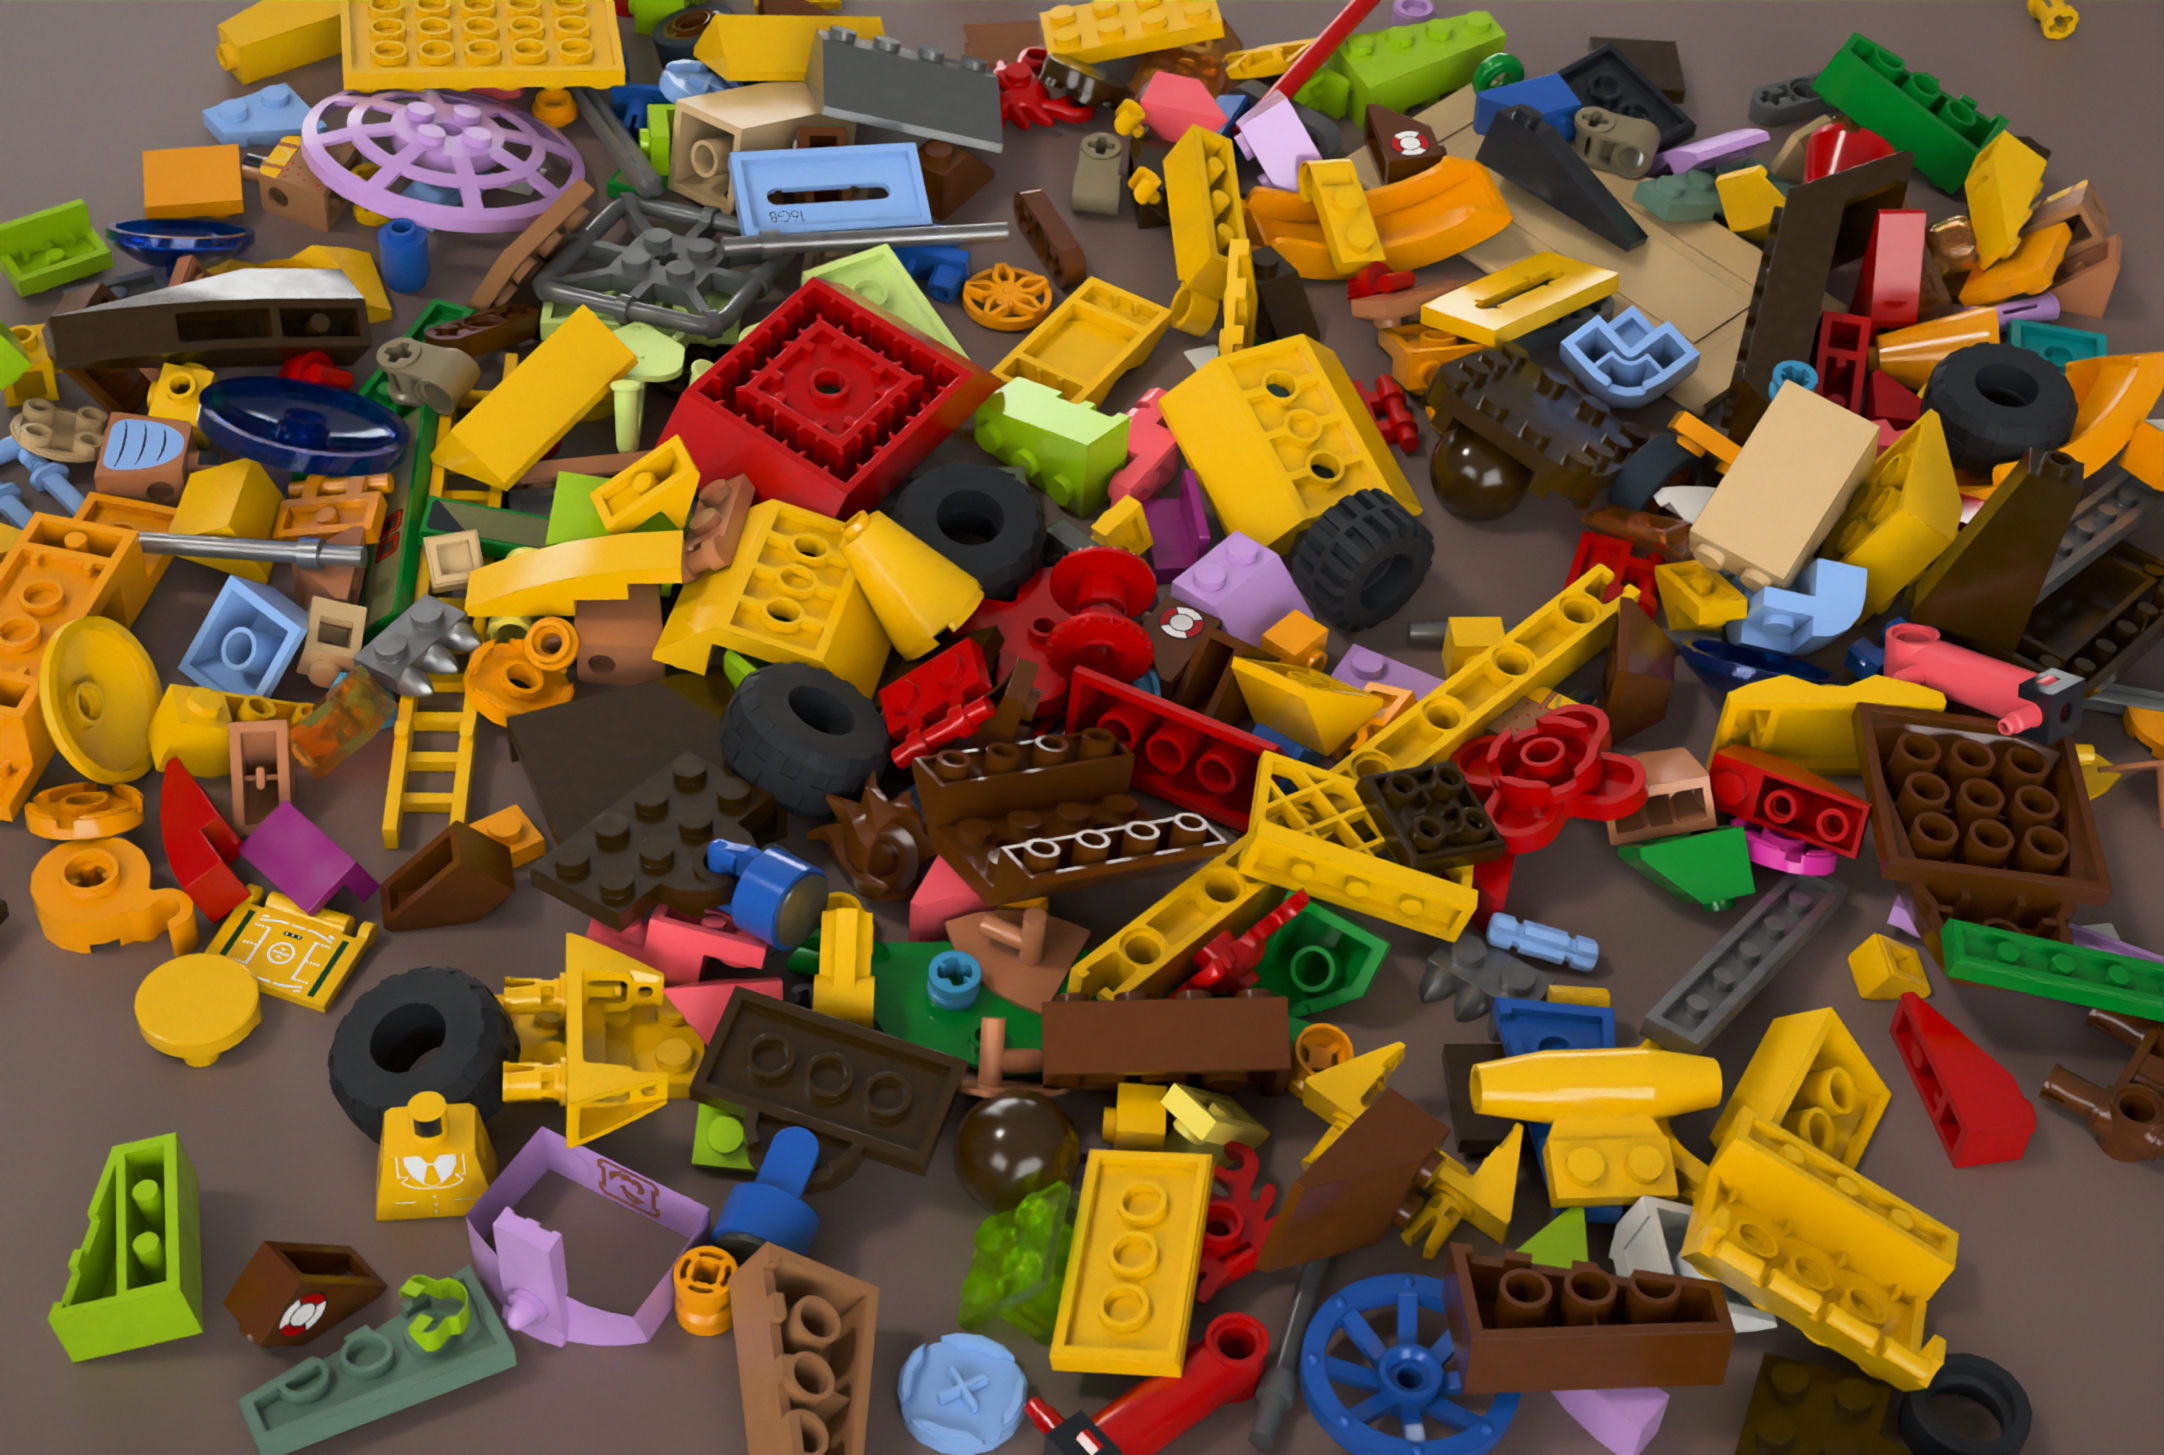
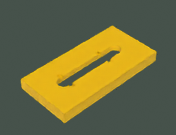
[1421,250,1619,348]

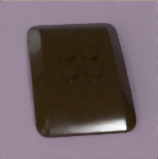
[1903,540,2164,698]

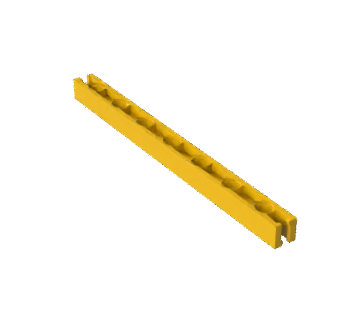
[1067,563,1641,1001]

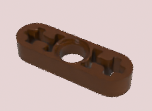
[1013,188,1087,288]
[425,303,540,358]

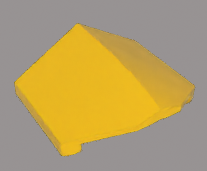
[1715,165,1786,242]

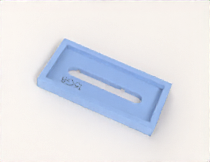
[727,142,933,236]

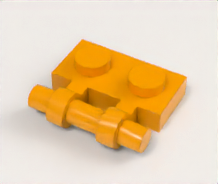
[271,469,395,544]

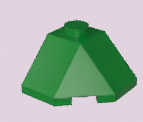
[1617,825,1755,912]
[1248,890,1392,1018]

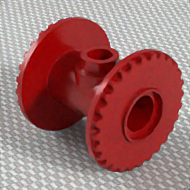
[1045,545,1157,684]

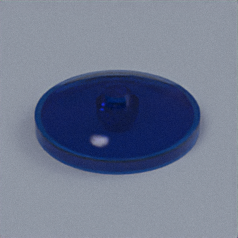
[196,376,411,477]

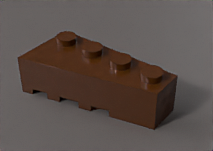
[1041,988,1291,1097]
[1441,1242,1735,1394]

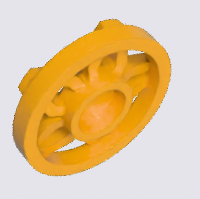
[962,263,1052,331]

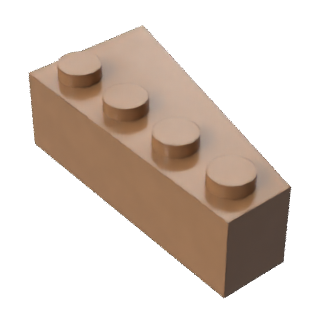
[728,1241,880,1455]

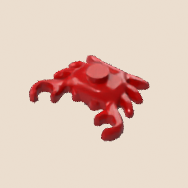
[993,46,1095,130]
[1165,887,1309,999]
[1196,1141,1280,1306]

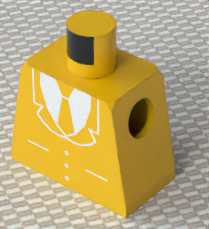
[375,1091,498,1221]

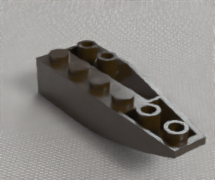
[47,268,372,369]

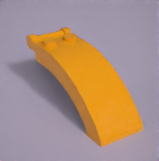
[1241,155,1513,280]
[1953,351,2164,501]

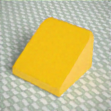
[1848,933,1931,1001]

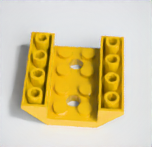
[1157,333,1423,556]
[652,499,893,701]

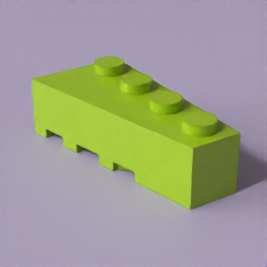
[1327,11,1507,133]

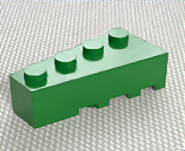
[1810,31,2010,196]

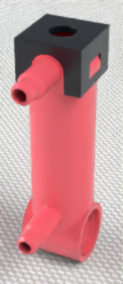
[1883,623,2085,746]

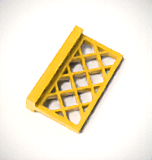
[1237,750,1478,943]

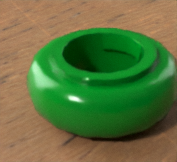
[1472,53,1525,94]

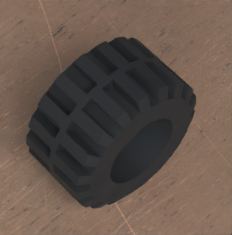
[1292,488,1435,632]

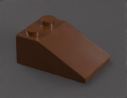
[1254,1086,1451,1273]

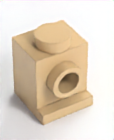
[296,596,367,688]

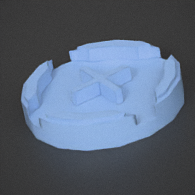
[659,59,744,104]
[897,1333,1028,1455]

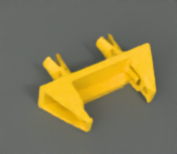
[502,933,668,1148]
[1300,1041,1523,1260]

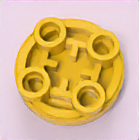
[134,953,263,1068]

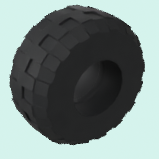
[1919,342,2078,479]
[891,462,1047,602]
[718,662,892,819]
[327,966,521,1145]

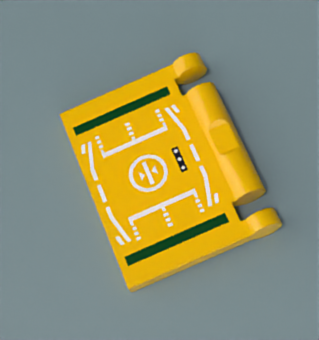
[204,883,379,1013]

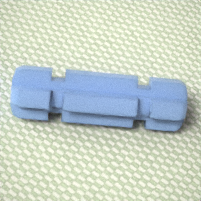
[1486,912,1599,972]

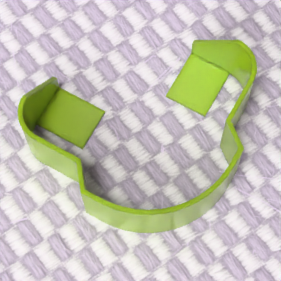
[399,1275,471,1352]

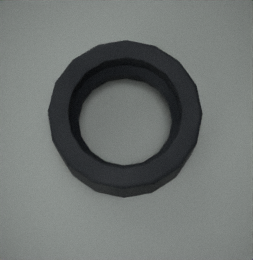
[1898,1353,2032,1455]

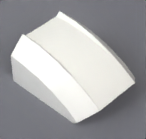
[1608,1195,1778,1333]

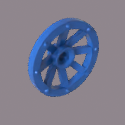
[1299,1273,1521,1455]

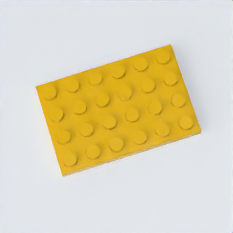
[340,0,625,93]

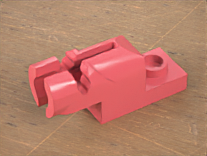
[1108,388,1180,509]
[586,902,772,988]

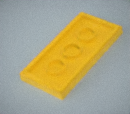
[1049,1149,1215,1378]

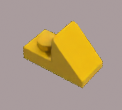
[589,434,700,535]
[1655,560,1748,633]

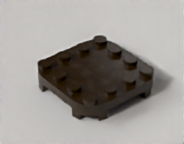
[1419,342,1651,510]

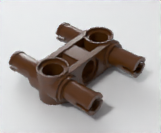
[2039,1007,2164,1163]

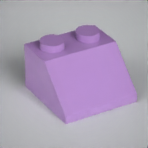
[1234,89,1323,193]
[1170,530,1314,649]

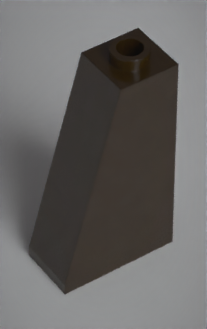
[1910,448,2084,651]

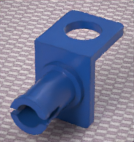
[611,51,673,146]

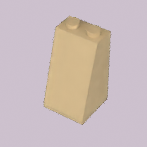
[667,81,857,215]
[1689,379,1880,593]

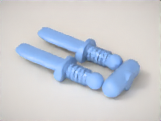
[0,435,85,530]

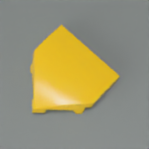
[1225,38,1316,81]

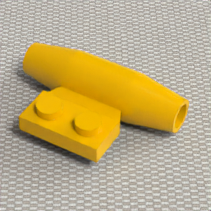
[1470,1047,1722,1208]

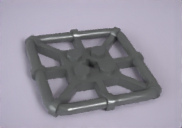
[532,191,796,340]

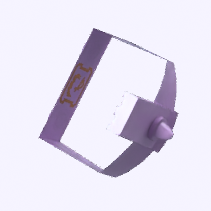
[466,1126,712,1347]

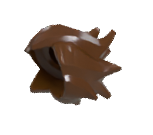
[806,771,937,901]

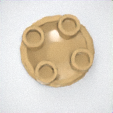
[9,398,108,463]

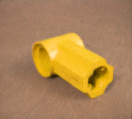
[813,908,875,1030]

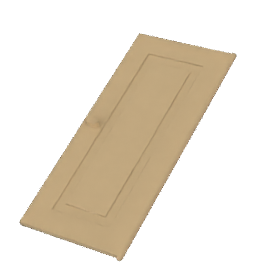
[1343,80,1848,417]

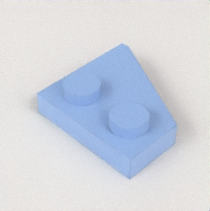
[202,82,328,148]

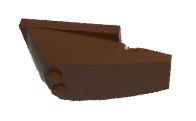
[1851,702,2113,994]

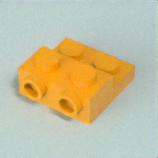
[1378,321,1501,395]

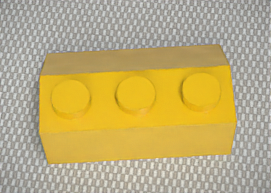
[1709,1007,1892,1170]

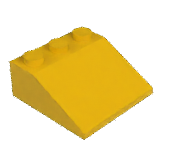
[1820,408,1963,627]

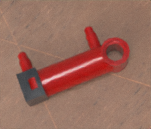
[1025,1312,1270,1455]

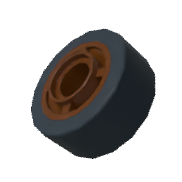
[653,4,733,72]
[1607,433,1702,532]

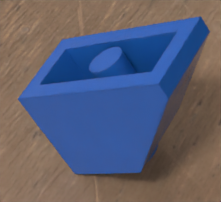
[1473,72,1582,142]

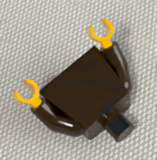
[1114,99,1177,229]

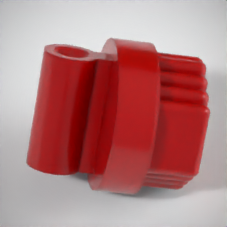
[1347,262,1416,305]
[277,351,353,409]

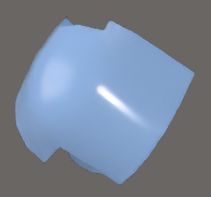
[1559,305,1700,410]
[1725,558,1867,656]

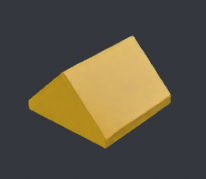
[168,455,286,584]
[1231,656,1384,757]

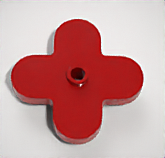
[945,567,1072,718]
[1449,704,1649,854]

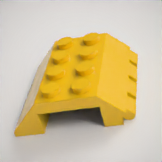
[1680,1105,1959,1392]

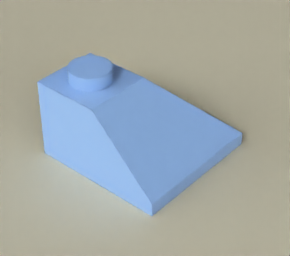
[178,575,308,698]

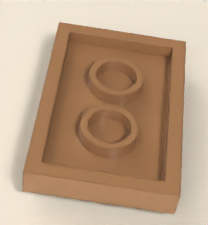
[466,177,595,312]

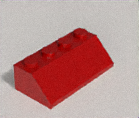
[1065,665,1291,833]

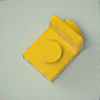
[1090,494,1154,557]

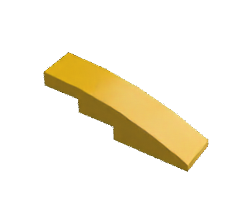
[465,530,685,617]

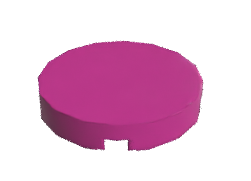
[1730,817,1839,876]

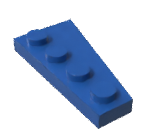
[1491,997,1623,1224]

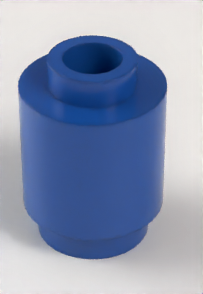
[378,218,430,293]

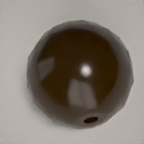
[1429,424,1534,522]
[953,1089,1081,1218]

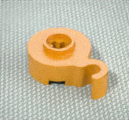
[30,836,199,958]

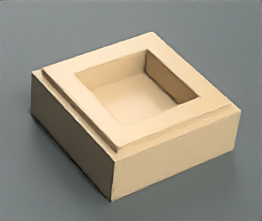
[423,529,484,594]

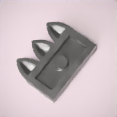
[353,593,482,697]
[1419,929,1556,1042]

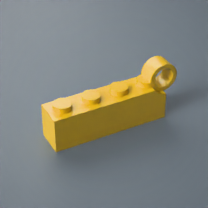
[1163,123,1247,337]

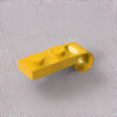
[1298,158,1386,274]

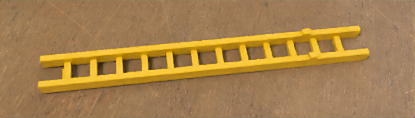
[382,353,519,849]

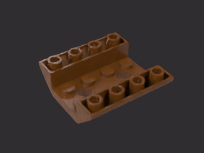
[912,727,1229,907]

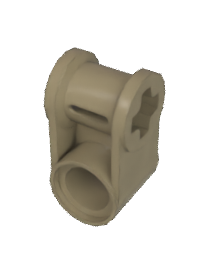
[1570,106,1661,179]
[1072,133,1122,215]
[376,337,480,415]

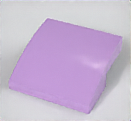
[1645,128,1771,178]

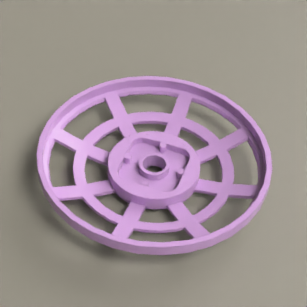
[300,88,585,233]

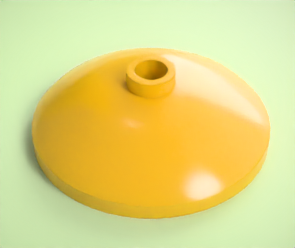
[38,616,164,785]

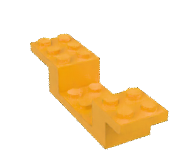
[0,491,177,822]

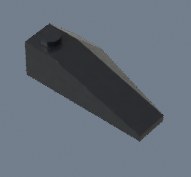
[1475,104,1649,252]

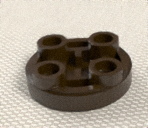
[1038,53,1129,110]

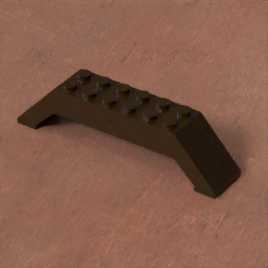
[1720,151,1915,543]

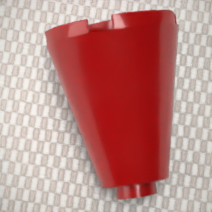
[1803,123,1896,184]

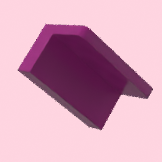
[1139,469,1210,584]
[238,799,381,917]

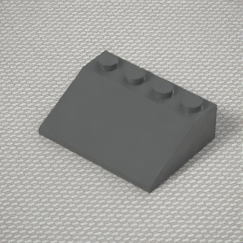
[804,25,1003,153]

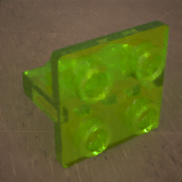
[957,1181,1074,1347]

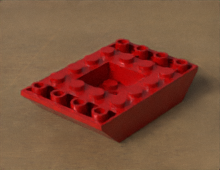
[653,277,1001,557]

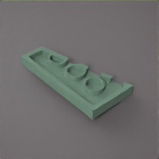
[1632,158,1793,221]
[237,1264,517,1455]

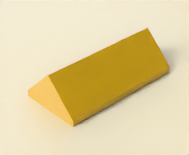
[693,14,885,81]
[429,304,638,491]

